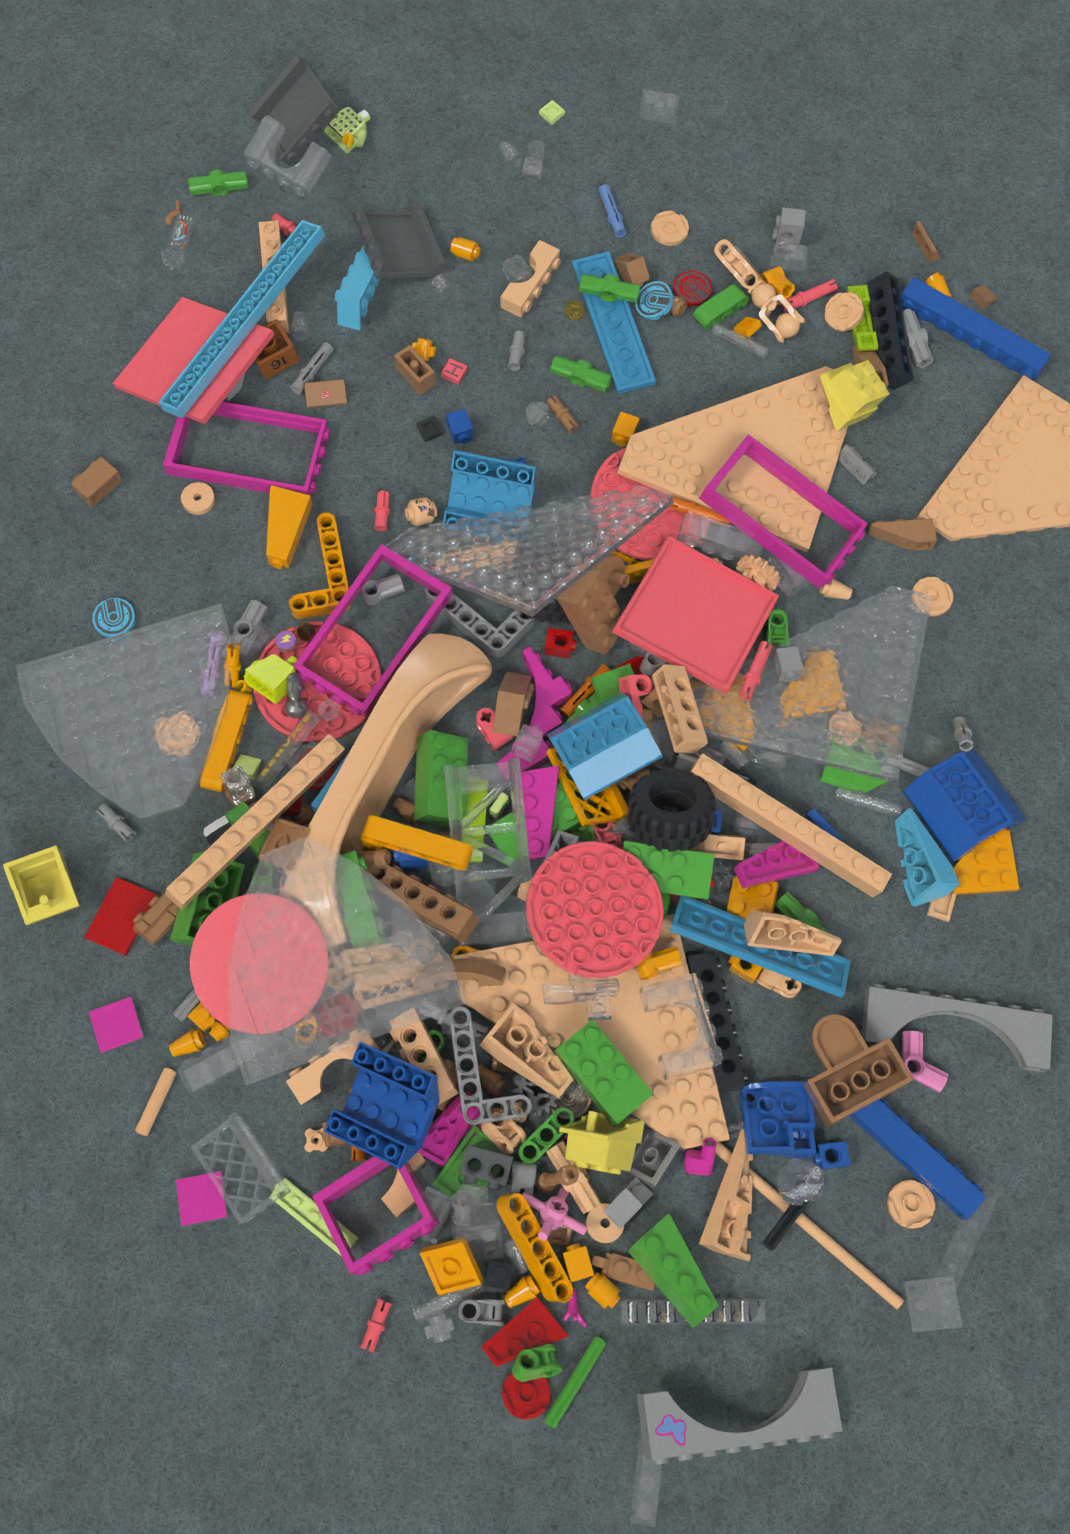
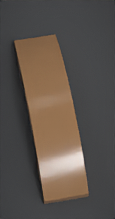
[412,959,507,990]

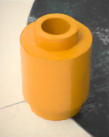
[450,237,481,262]
[584,1272,621,1309]

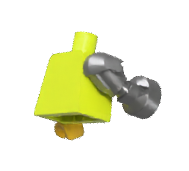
[236,654,307,718]

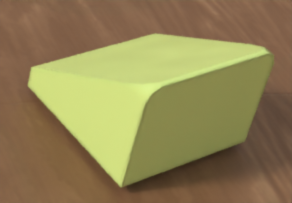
[232,754,262,780]

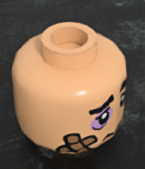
[405,497,437,526]

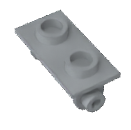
[837,444,877,485]

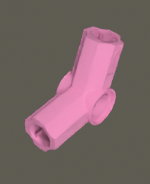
[901,1031,949,1093]

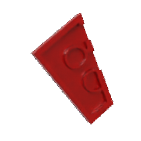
[481,1297,568,1367]

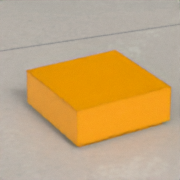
[733,317,762,337]

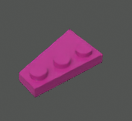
[418,1095,478,1167]

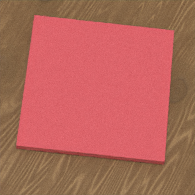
[113,297,275,424]
[612,536,780,694]

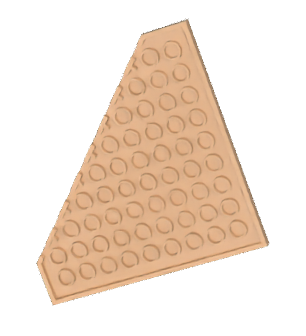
[617,366,848,552]
[917,376,1070,541]
[453,914,730,1150]

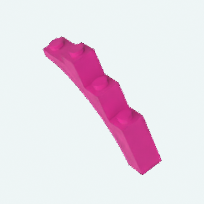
[496,647,573,786]

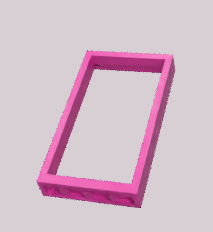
[163,402,331,496]
[699,434,868,589]
[293,544,453,718]

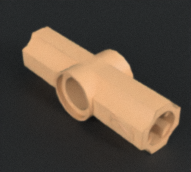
[546,1140,601,1214]

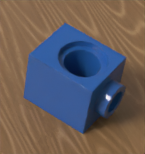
[446,409,473,444]
[813,1141,851,1171]

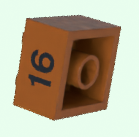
[255,319,300,380]

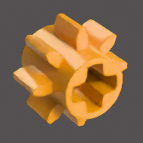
[411,337,436,361]

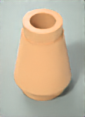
[819,578,852,600]

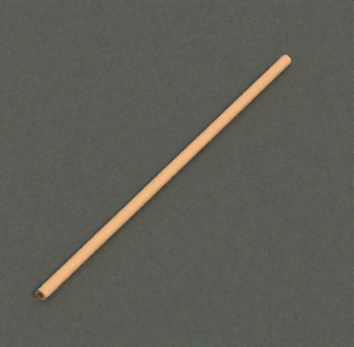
[715,1142,904,1310]

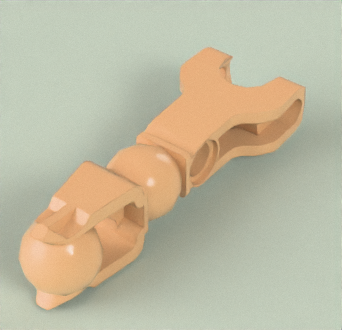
[714,239,805,343]

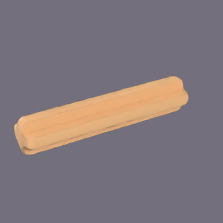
[135,1068,176,1136]

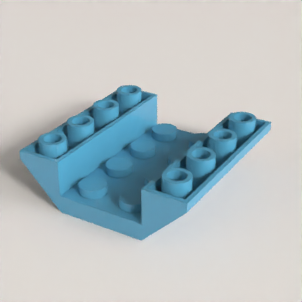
[442,449,536,547]
[547,692,663,800]

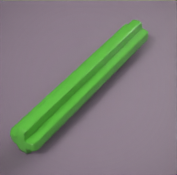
[544,1336,606,1428]

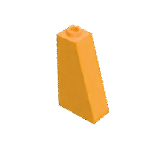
[266,485,313,569]

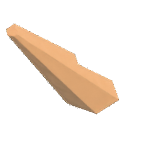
[699,1129,753,1261]

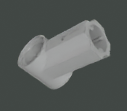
[362,574,405,605]

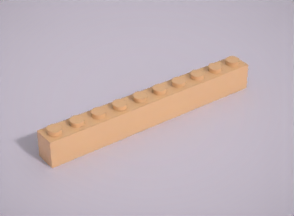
[165,734,345,910]
[689,753,892,898]

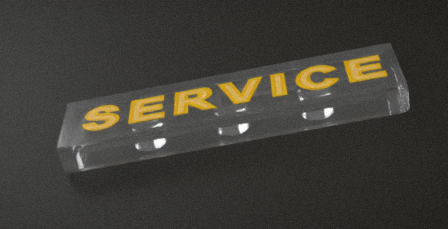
[255,710,321,787]

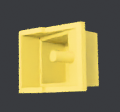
[820,360,890,431]
[3,845,80,926]
[559,1111,645,1175]

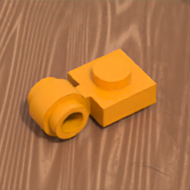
[187,1002,231,1043]

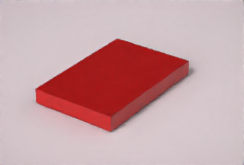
[84,877,156,956]

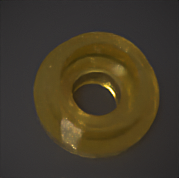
[564,301,584,320]

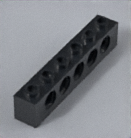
[867,271,914,390]
[686,951,748,1094]

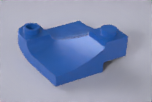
[738,1081,816,1159]

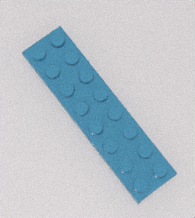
[572,251,656,395]
[669,896,851,998]

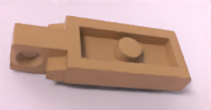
[591,1253,655,1291]

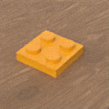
[726,876,779,919]
[420,1237,484,1295]

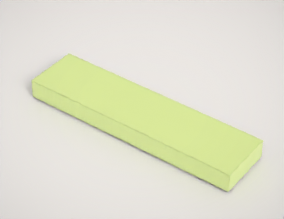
[270,1178,359,1256]

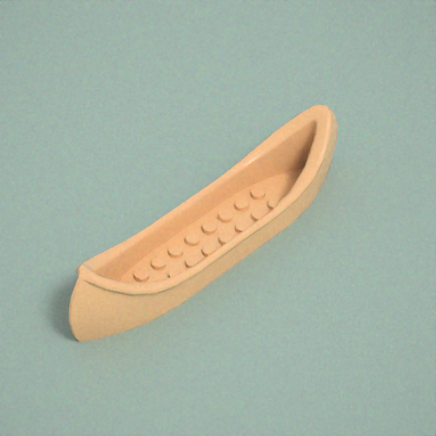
[279,634,492,946]

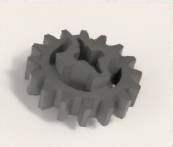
[513,1075,564,1116]

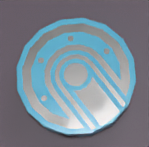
[635,281,674,320]
[92,598,136,639]

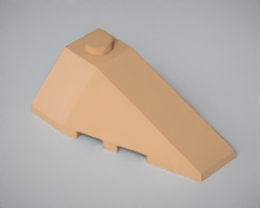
[744,910,841,956]
[479,1003,573,1098]

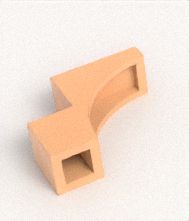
[381,1152,426,1218]

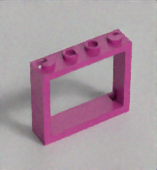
[312,1157,440,1276]

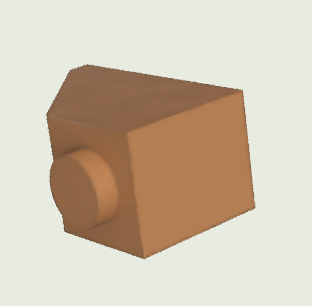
[612,253,650,286]

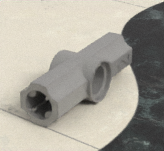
[903,309,934,368]
[222,600,268,662]

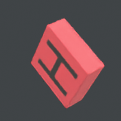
[441,358,468,385]

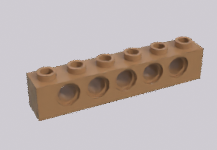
[365,860,479,943]

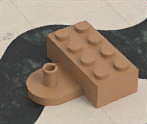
[557,554,630,655]
[803,1015,914,1128]

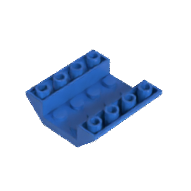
[903,749,1026,862]
[324,1041,440,1169]

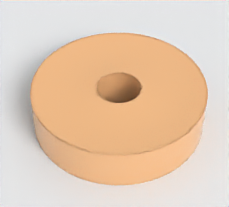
[181,482,215,515]
[586,1203,624,1243]

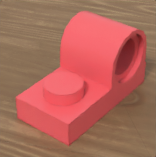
[618,675,652,718]

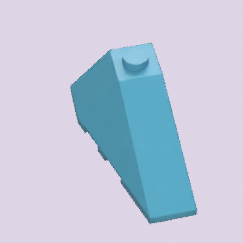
[895,808,960,906]

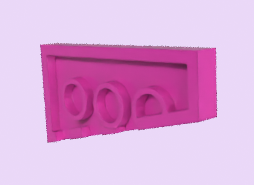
[515,766,560,861]
[734,840,820,889]

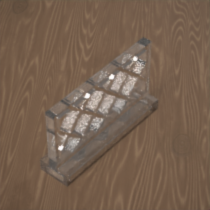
[191,1111,291,1226]

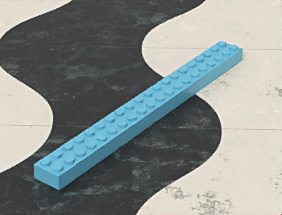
[158,220,325,418]

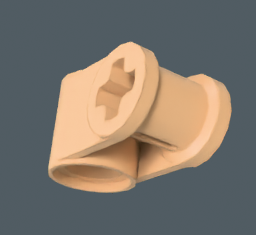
[756,968,802,998]
[481,1108,527,1156]

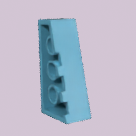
[335,246,380,331]

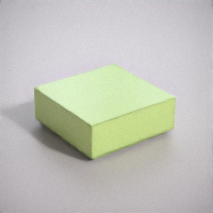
[539,100,565,125]
[490,792,509,819]

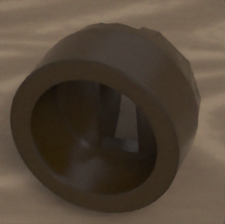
[297,622,316,641]

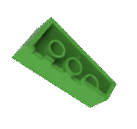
[628,1213,719,1328]

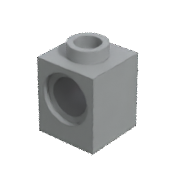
[773,646,803,682]

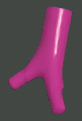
[563,1288,587,1327]

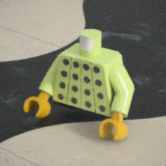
[324,107,370,154]

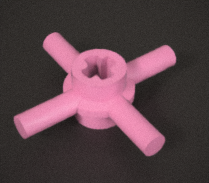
[523,1188,588,1241]

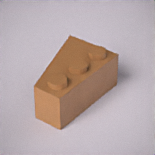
[492,671,534,736]

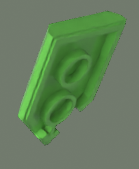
[820,742,889,795]

